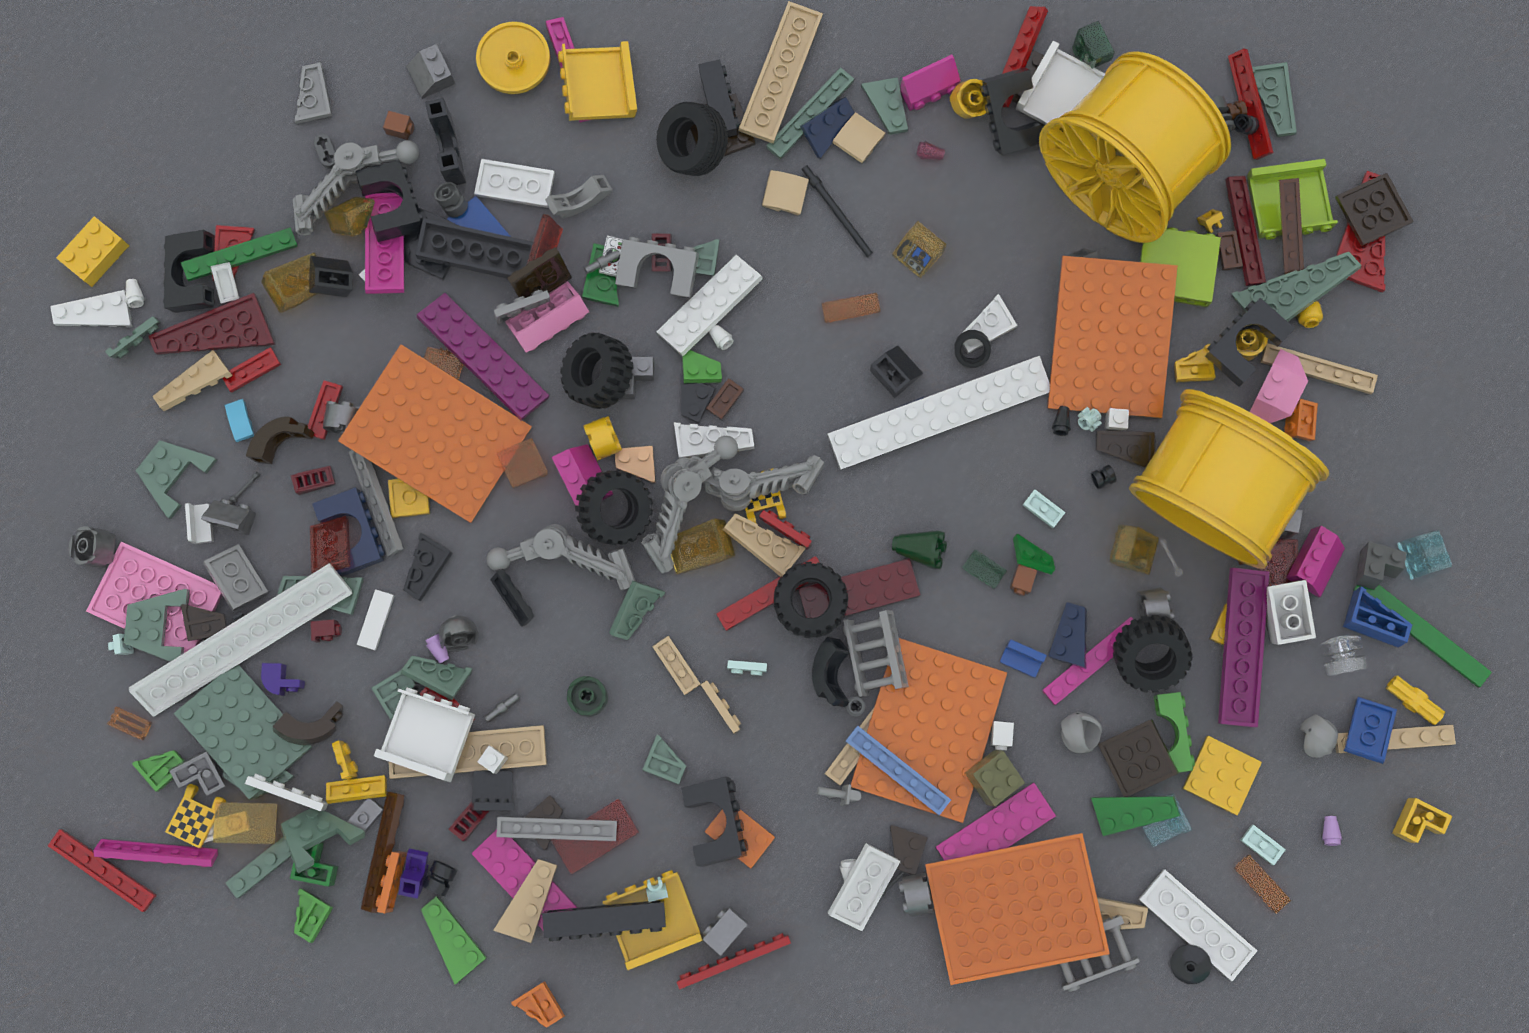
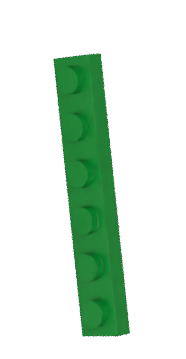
[181,227,298,282]

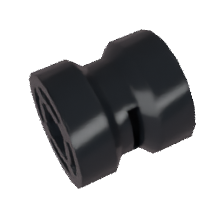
[1233,114,1259,135]
[1091,465,1117,490]

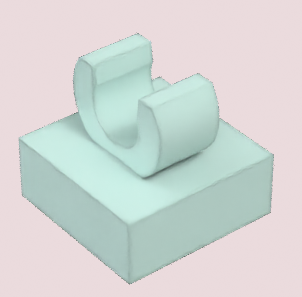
[108,634,134,655]
[646,877,668,902]

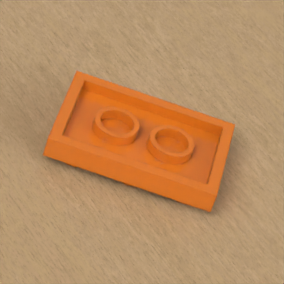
[705,809,775,869]
[376,851,407,914]

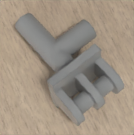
[817,784,861,806]

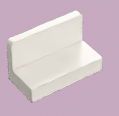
[185,503,214,544]

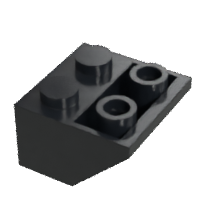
[309,256,353,297]
[870,346,923,398]

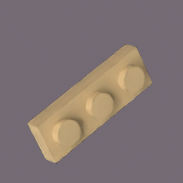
[652,636,701,695]
[701,681,741,734]

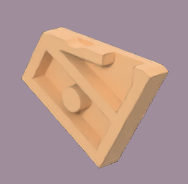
[615,446,656,483]

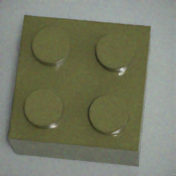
[965,750,1025,807]

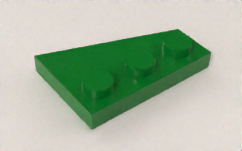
[582,243,619,307]

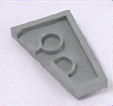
[494,290,550,325]

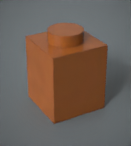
[383,111,414,140]
[1009,564,1037,596]

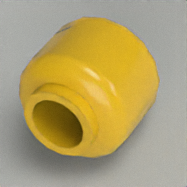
[1297,301,1323,328]

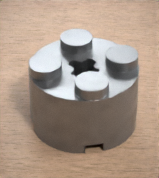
[323,401,360,433]
[69,526,116,568]
[1136,587,1175,621]
[899,873,934,917]

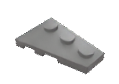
[295,62,332,124]

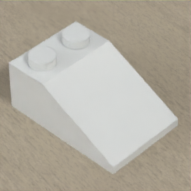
[1267,580,1316,645]

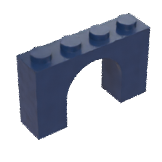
[312,487,385,577]

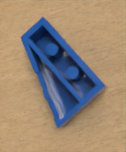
[1343,586,1412,648]

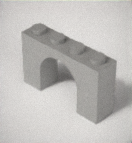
[615,237,699,298]

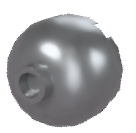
[439,615,479,652]

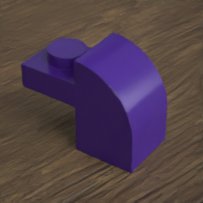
[261,663,305,696]
[398,848,429,899]

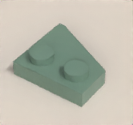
[693,239,720,276]
[372,670,416,720]

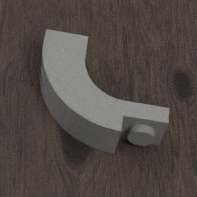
[545,175,613,218]

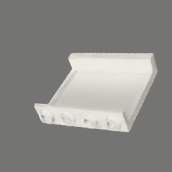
[1016,41,1105,125]
[374,687,475,782]

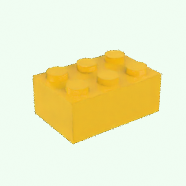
[56,216,129,287]

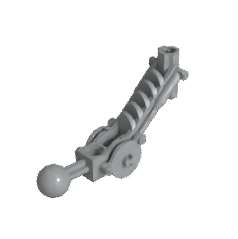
[293,140,420,236]
[641,436,738,573]
[674,455,824,511]
[486,523,636,590]

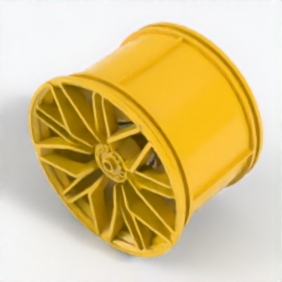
[1039,52,1231,243]
[1129,389,1329,569]

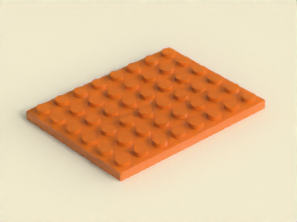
[1047,256,1178,418]
[338,344,532,523]
[850,638,1007,823]
[925,833,1110,985]

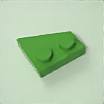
[682,350,722,383]
[294,888,333,943]

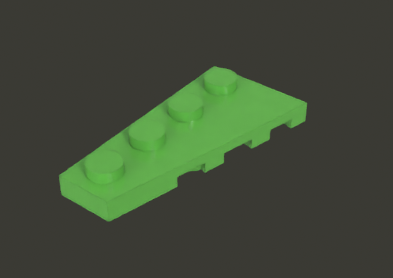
[421,896,487,984]

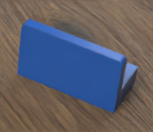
[1000,639,1047,677]

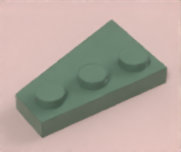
[861,77,908,135]
[609,580,666,640]

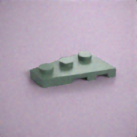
[105,316,160,359]
[401,656,473,700]

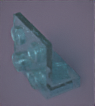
[1397,530,1452,579]
[1142,794,1192,847]

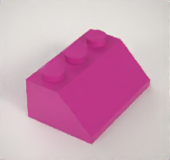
[900,55,961,111]
[552,444,613,506]
[1286,526,1345,598]

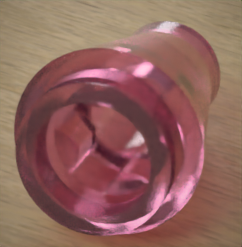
[916,141,945,160]

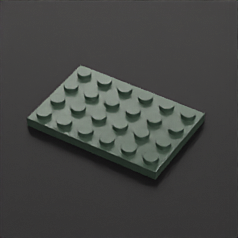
[173,665,312,801]

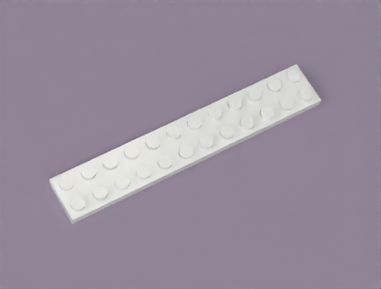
[827,356,1050,470]
[129,563,352,717]

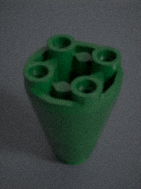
[892,531,947,569]

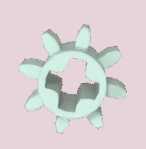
[1077,407,1102,432]

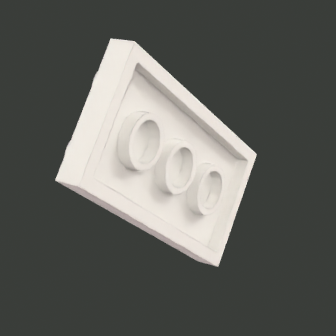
[474,159,555,208]
[828,843,900,931]

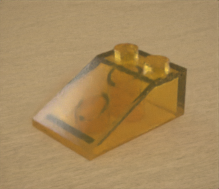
[261,252,317,313]
[671,519,735,574]
[213,802,277,844]

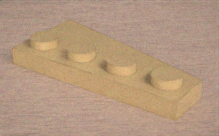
[152,350,233,411]
[722,513,806,577]
[493,859,558,943]
[1097,897,1148,929]

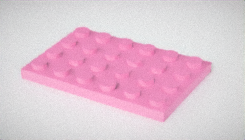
[86,542,223,653]

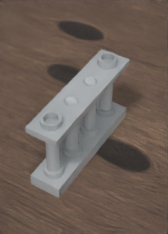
[843,610,909,697]
[1060,914,1140,992]

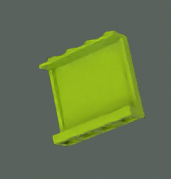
[1247,159,1338,240]
[1140,227,1221,307]

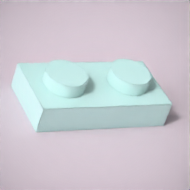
[1023,489,1066,528]
[727,660,767,676]
[1240,825,1286,865]

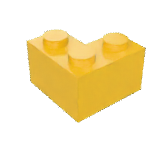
[1392,798,1452,843]

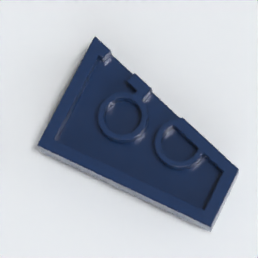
[800,97,855,158]
[1048,602,1087,669]

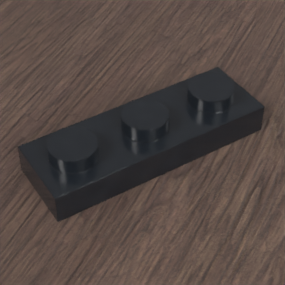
[490,569,534,627]

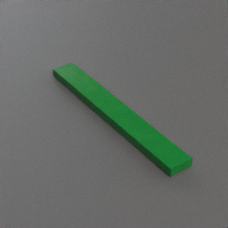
[1353,585,1492,688]

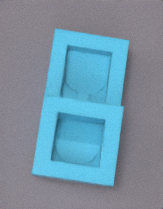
[225,399,254,442]

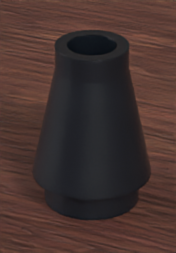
[1052,406,1071,436]

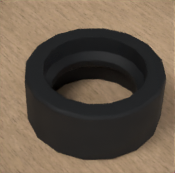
[955,330,991,368]

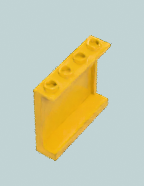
[558,41,637,121]
[603,870,703,970]

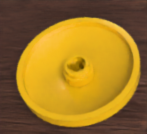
[476,22,551,94]

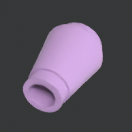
[425,634,449,663]
[1322,816,1343,846]

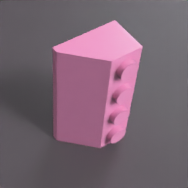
[505,281,589,353]

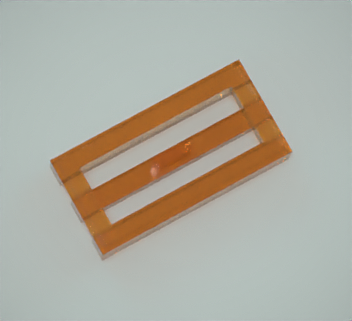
[107,707,152,740]

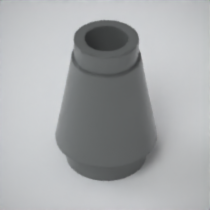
[846,697,865,716]

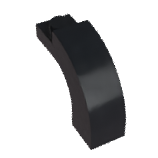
[812,636,849,707]

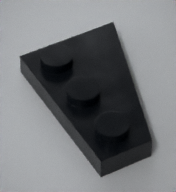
[403,532,453,601]

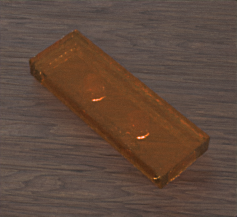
[821,293,881,323]
[1234,855,1291,914]

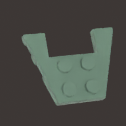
[136,440,217,519]
[124,589,190,662]
[281,808,365,873]

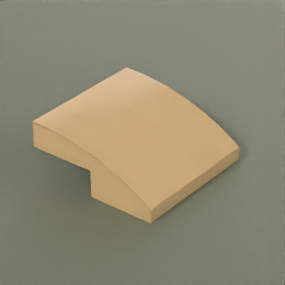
[832,112,885,163]
[762,170,809,215]

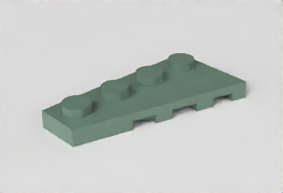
[1252,62,1297,137]
[277,576,364,615]

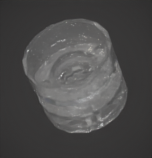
[1319,635,1368,676]

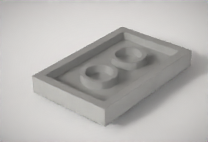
[203,544,268,611]

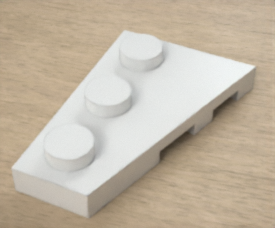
[962,294,1017,354]

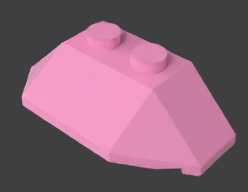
[1250,349,1308,423]

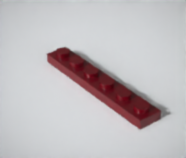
[1225,176,1266,286]

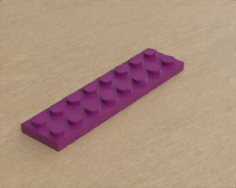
[417,293,549,421]
[1218,568,1269,728]

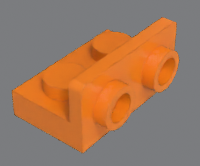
[1284,399,1318,441]

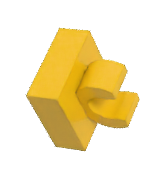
[1197,209,1224,233]

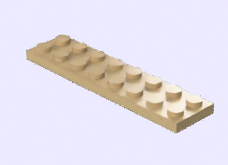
[739,1,823,144]
[389,725,547,779]

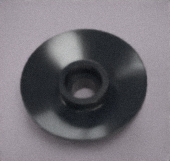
[1170,945,1211,984]

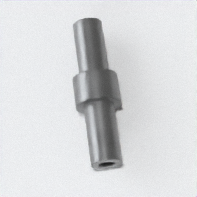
[584,250,620,274]
[484,693,520,722]

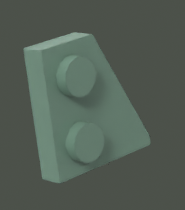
[642,735,686,785]

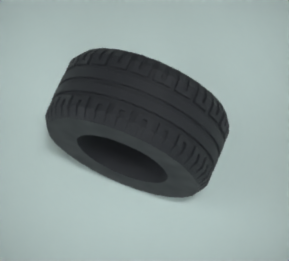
[656,102,728,176]

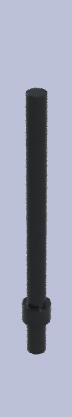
[802,165,873,257]

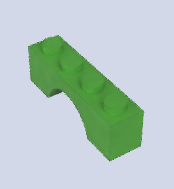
[1153,692,1195,772]

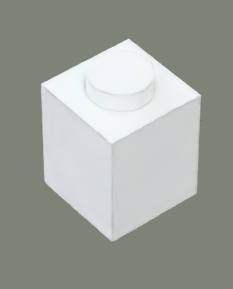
[1105,408,1129,431]
[990,721,1014,751]
[478,746,508,774]

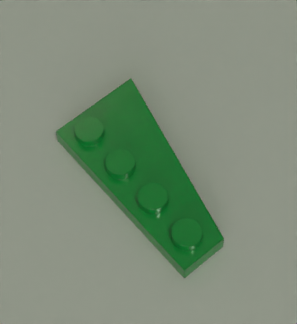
[1091,796,1180,836]

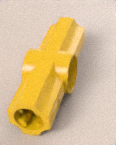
[1385,675,1445,725]

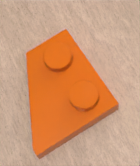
[511,981,565,1028]

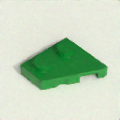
[1013,534,1055,575]

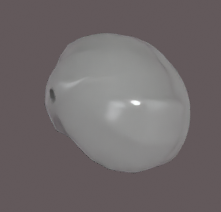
[1061,711,1102,754]
[1300,714,1338,758]

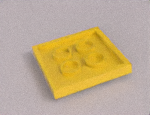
[1182,736,1262,815]

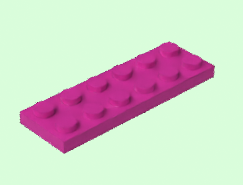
[365,193,404,294]
[935,783,1056,860]
[471,829,578,930]

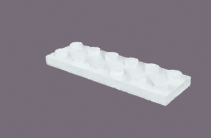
[656,255,763,356]
[1138,869,1257,981]

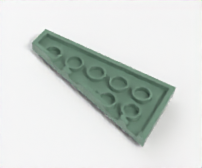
[1231,252,1361,322]

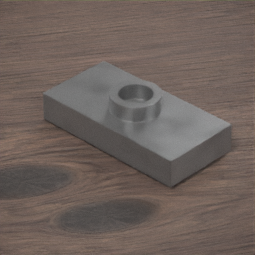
[347,798,383,832]

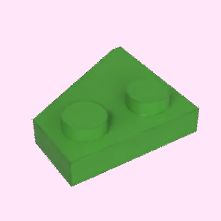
[132,750,185,792]

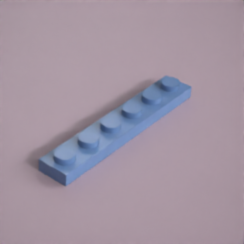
[845,725,951,815]

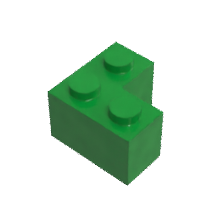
[290,842,339,887]

